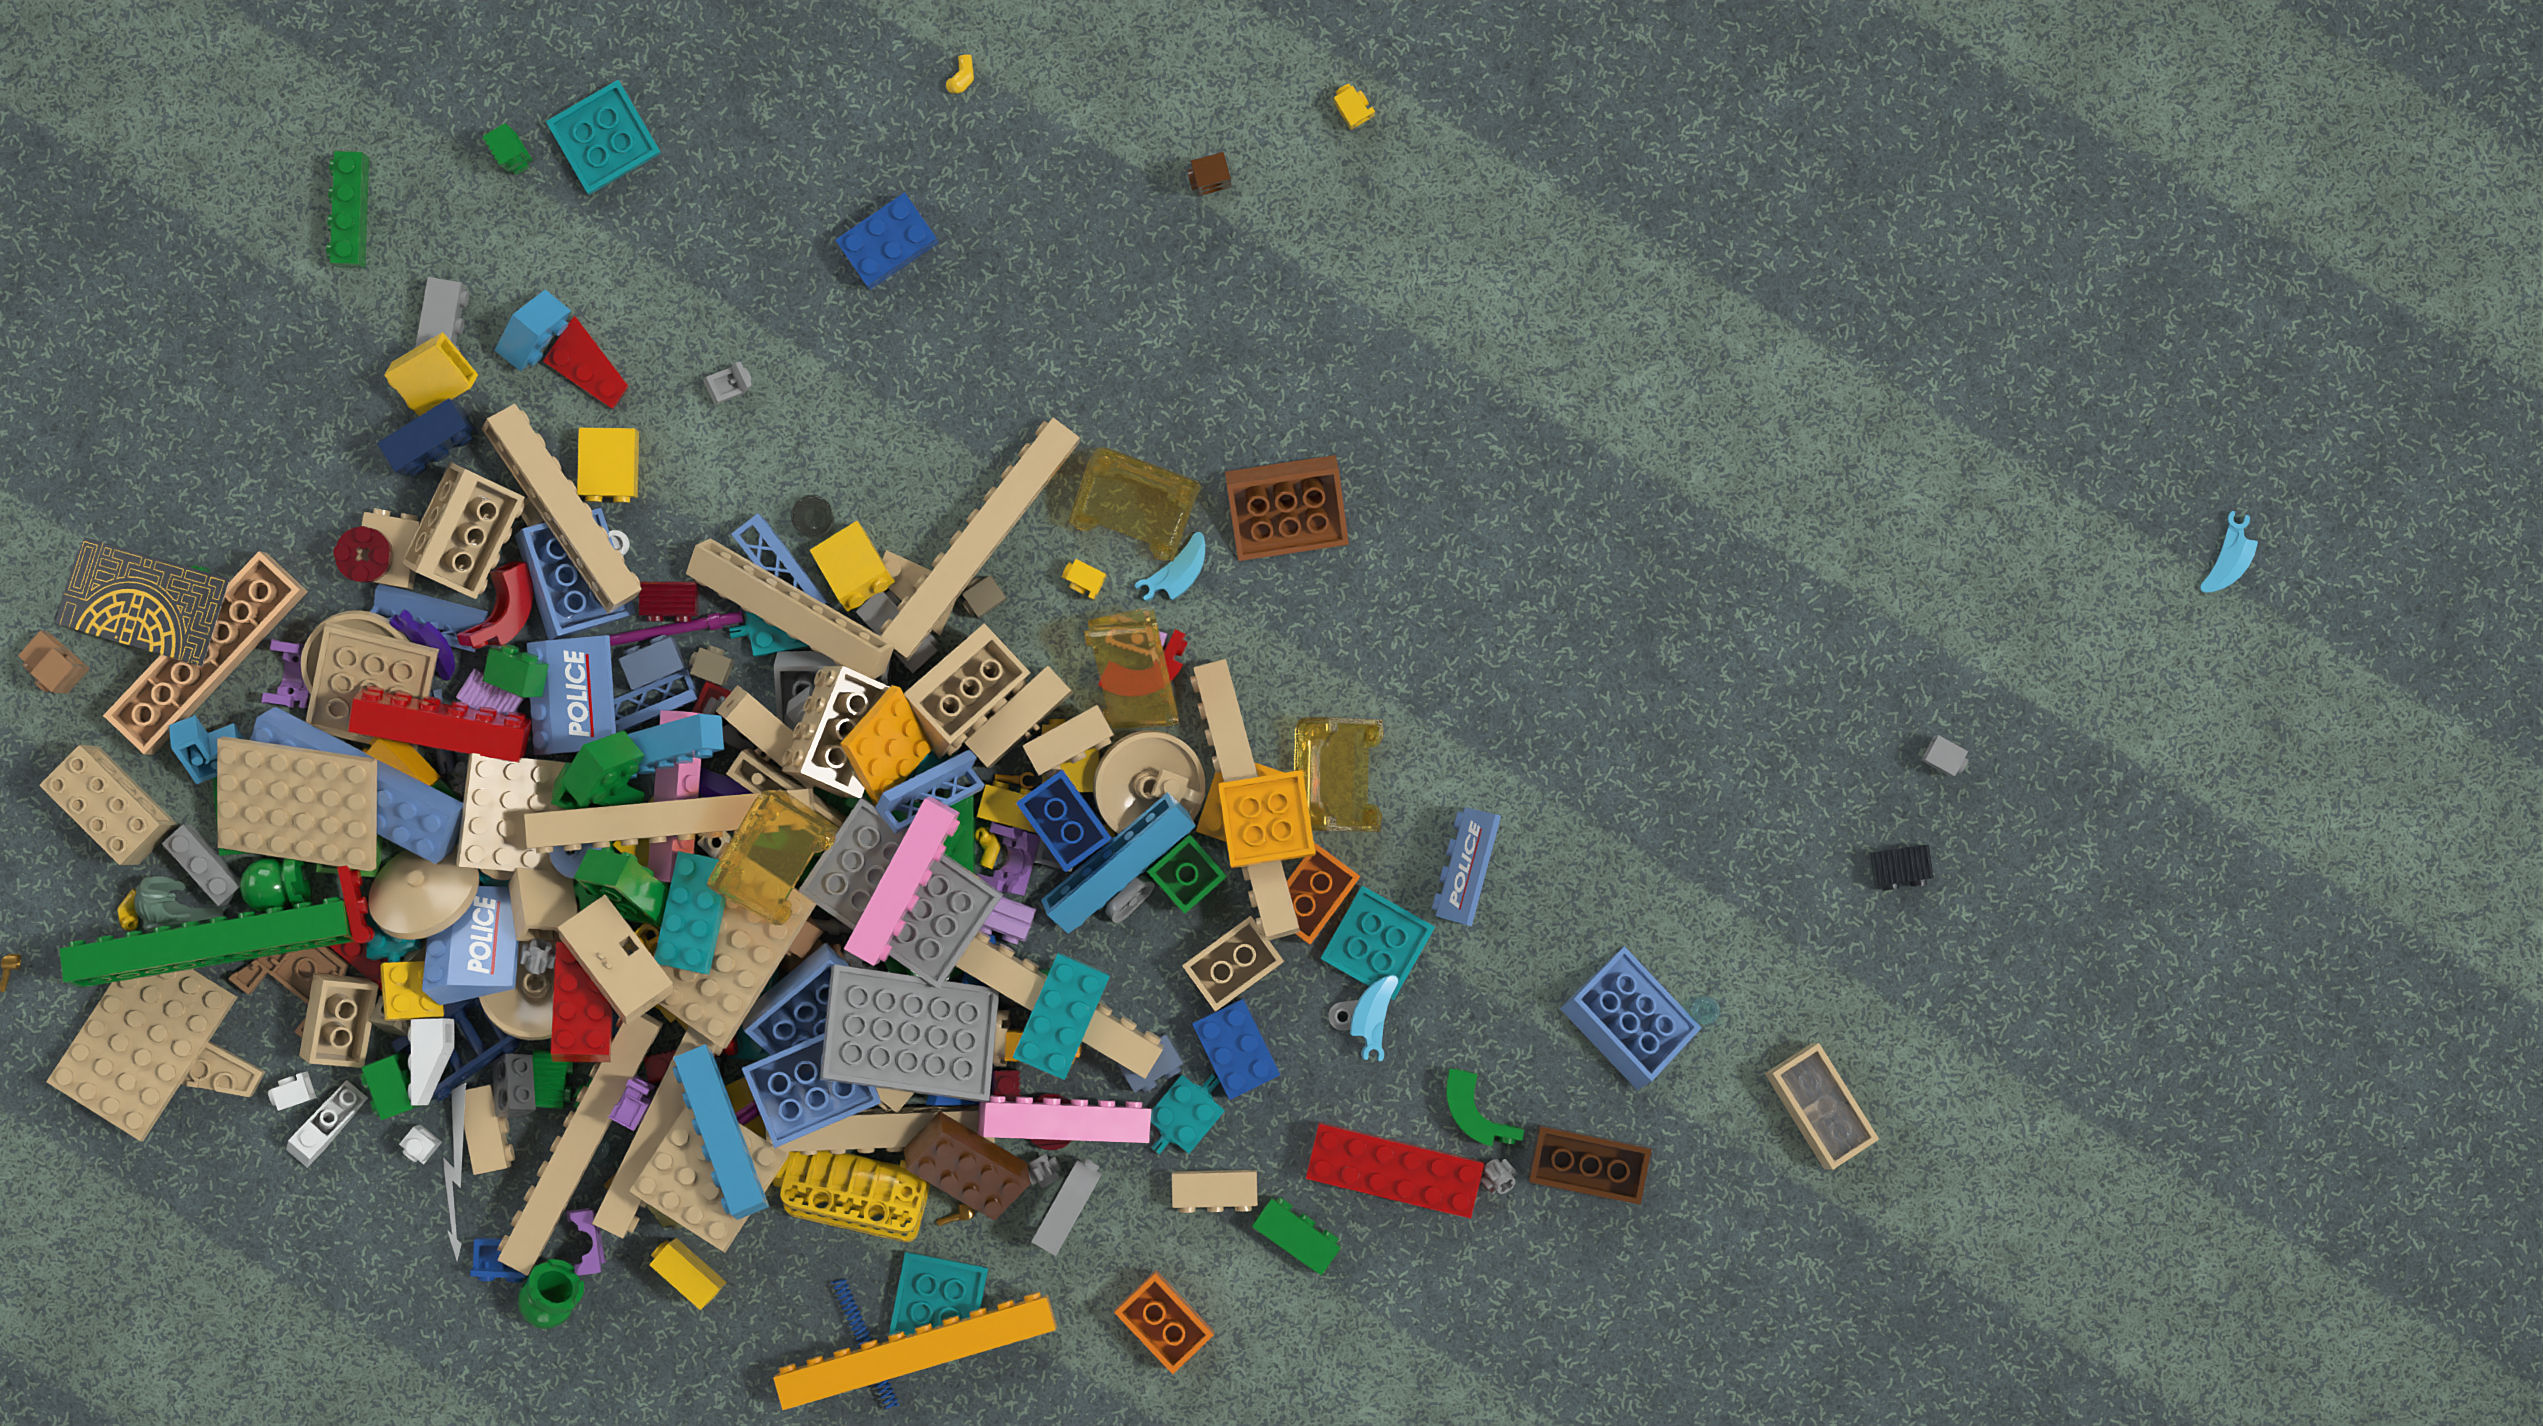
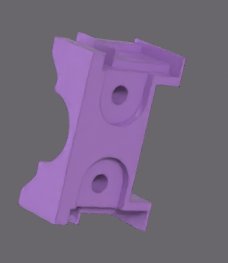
[261,639,311,708]
[977,821,1040,896]
[608,1075,656,1131]
[567,1208,607,1276]

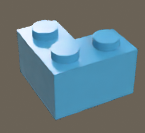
[495,290,571,372]
[169,715,244,784]

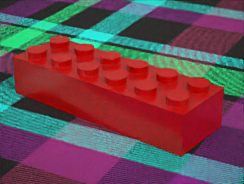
[348,686,532,763]
[1306,1121,1484,1219]

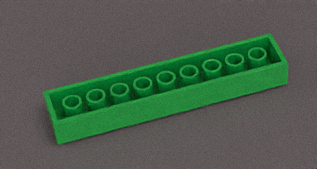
[59,897,355,988]

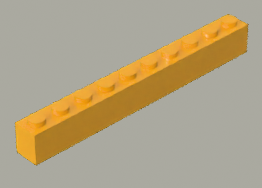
[773,1292,1057,1410]

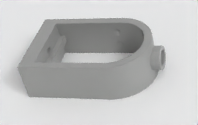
[1031,1158,1102,1256]

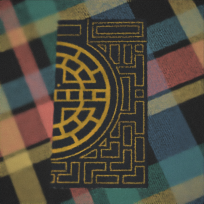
[55,538,230,666]

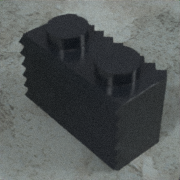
[1870,845,1934,891]

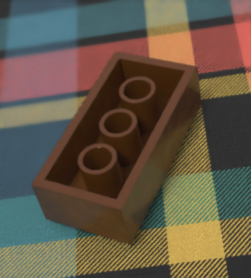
[904,1111,1031,1221]
[1527,1124,1652,1205]

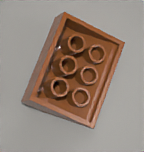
[1225,455,1349,561]

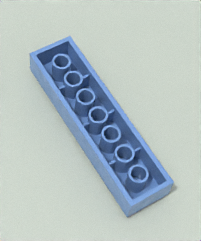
[251,707,463,864]

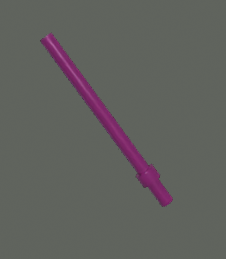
[609,611,744,646]

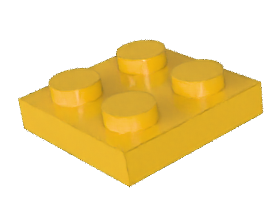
[380,961,444,1021]

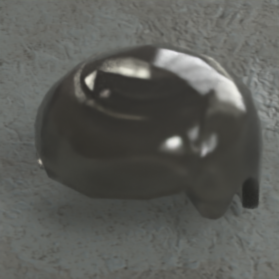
[790,495,835,538]

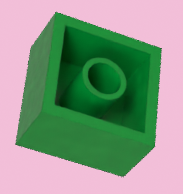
[560,731,644,806]
[1146,834,1227,914]
[361,1053,423,1120]

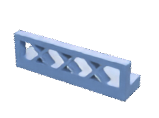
[732,513,830,605]
[370,584,488,652]
[614,669,699,733]
[875,749,985,834]

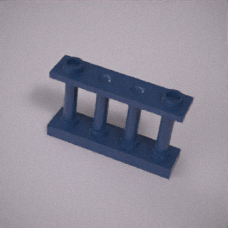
[391,997,524,1102]

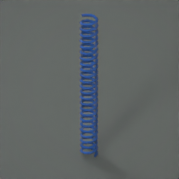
[831,1279,899,1409]

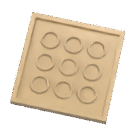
[306,622,439,752]
[456,753,573,871]
[629,1106,789,1253]

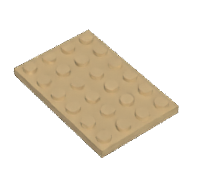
[217,736,377,871]
[653,842,817,1049]
[46,969,238,1142]

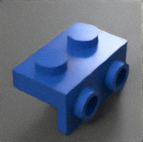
[470,1238,530,1283]

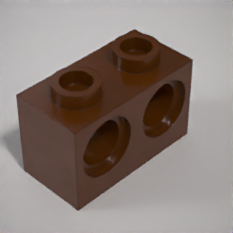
[1187,152,1232,196]

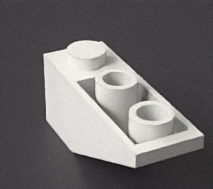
[408,1018,454,1105]
[286,1080,368,1168]

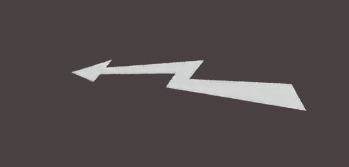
[443,1083,466,1260]

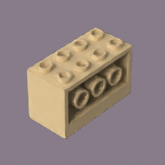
[401,462,525,599]
[904,623,1031,759]
[782,666,890,799]
[39,745,178,865]

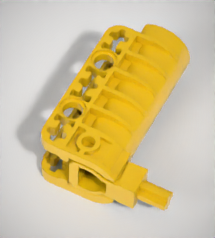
[772,1150,931,1242]

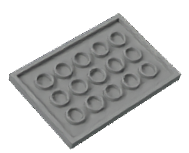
[799,797,1004,989]
[820,965,999,1102]

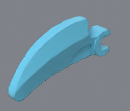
[2200,511,2258,593]
[1135,532,1205,602]
[1350,975,1398,1061]

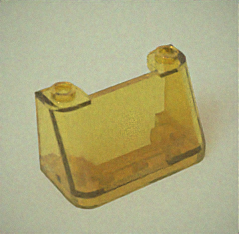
[1068,447,1201,561]
[1084,606,1180,730]
[1294,717,1384,832]
[707,790,839,926]

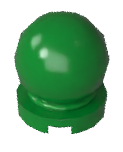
[240,858,312,913]
[518,1259,584,1329]

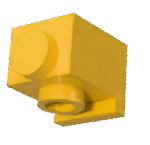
[1333,83,1375,130]
[1061,559,1107,600]

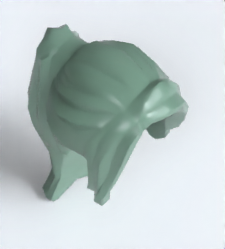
[134,876,227,932]

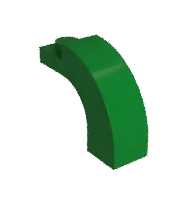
[1446,1067,1524,1146]

